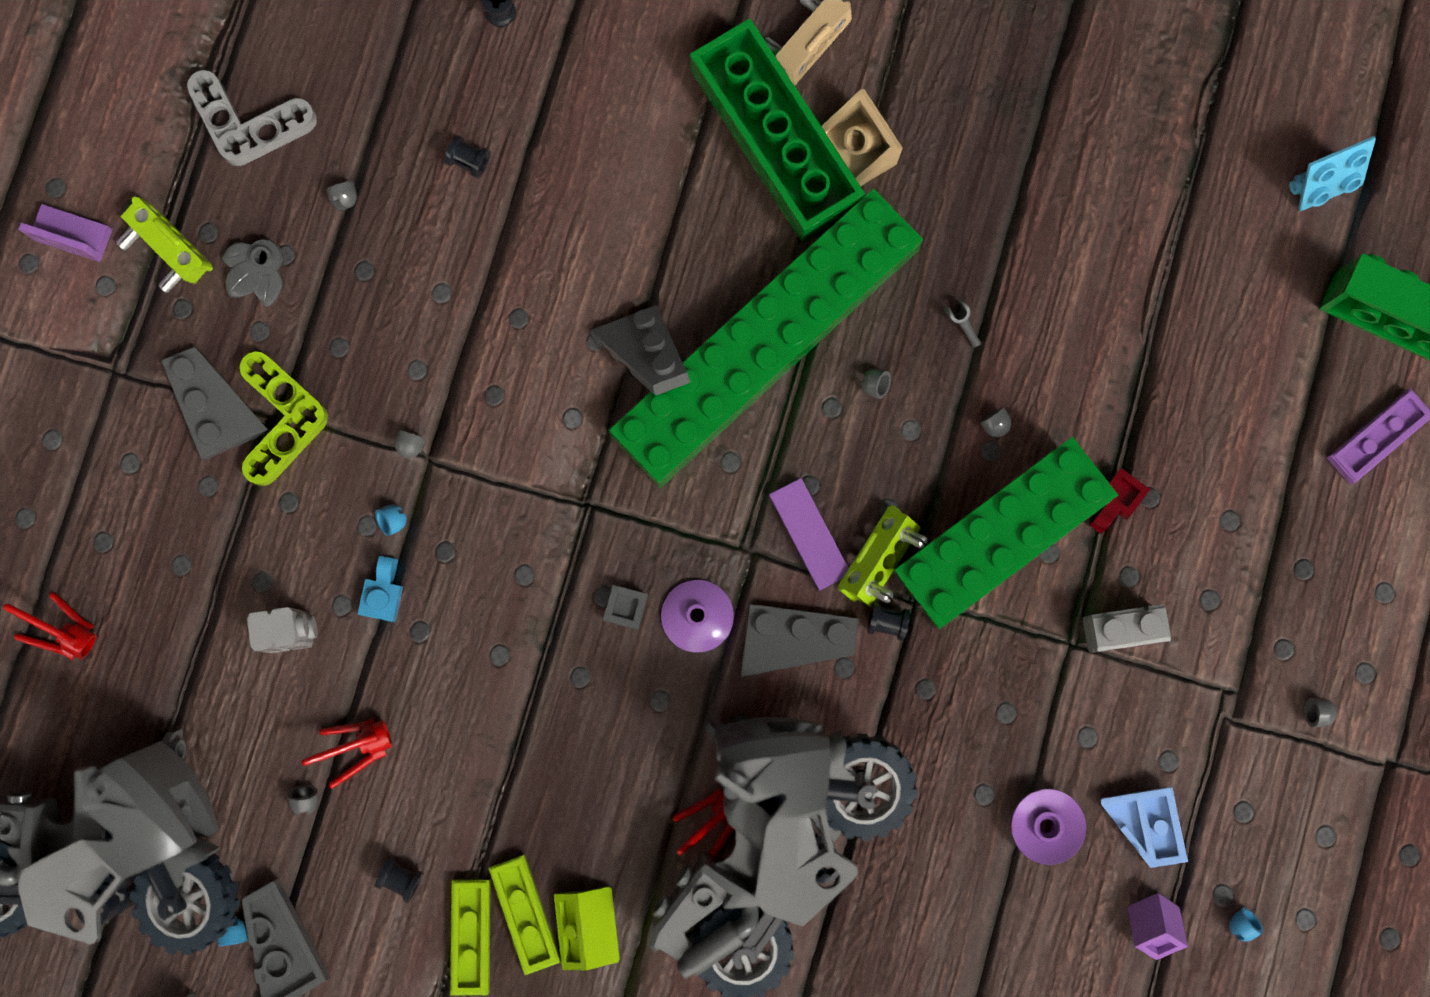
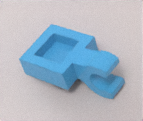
[357,556,403,622]

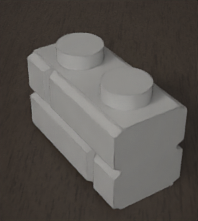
[1083,604,1171,653]
[247,607,318,653]

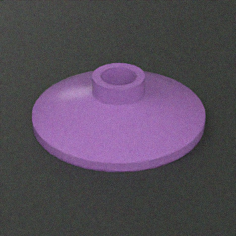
[661,580,734,652]
[1011,789,1086,865]

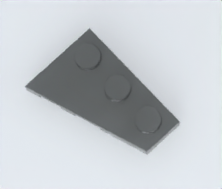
[590,305,690,395]
[162,347,270,460]
[741,604,859,677]
[242,879,331,997]

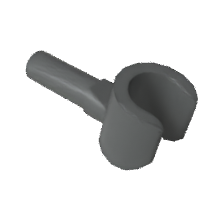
[944,298,981,348]

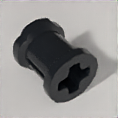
[481,0,516,28]
[444,135,491,179]
[867,601,910,641]
[374,856,424,904]

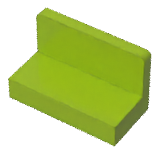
[554,887,620,971]

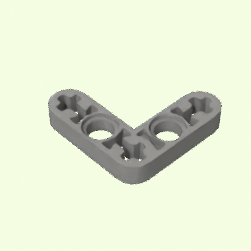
[187,70,317,166]

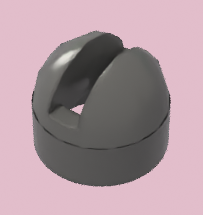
[326,182,357,211]
[860,368,891,399]
[979,407,1012,437]
[394,430,426,458]
[1304,698,1337,727]
[287,785,319,816]

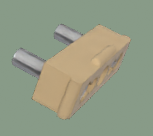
[765,0,852,86]

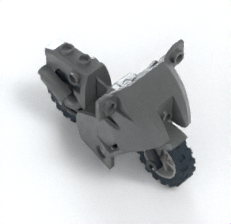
[647,717,917,997]
[0,728,240,955]

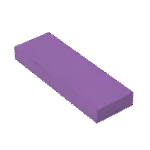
[1326,388,1430,485]
[769,478,849,591]

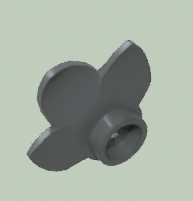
[222,240,283,307]

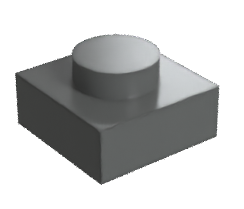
[603,585,648,630]

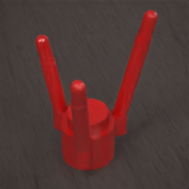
[3,592,97,660]
[302,718,393,789]
[672,788,735,856]

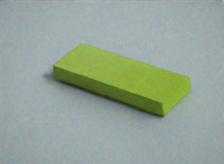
[489,854,561,975]
[450,879,491,995]

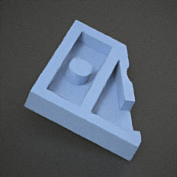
[1100,786,1188,868]

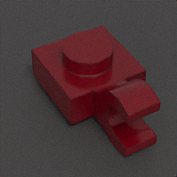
[1090,468,1151,534]

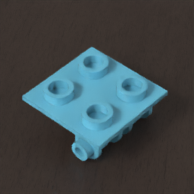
[1289,136,1376,212]

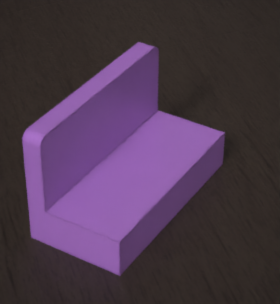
[18,204,112,262]

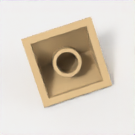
[821,89,902,186]

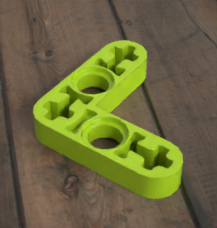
[240,352,328,486]

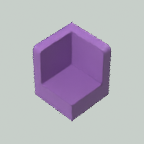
[1128,893,1188,960]

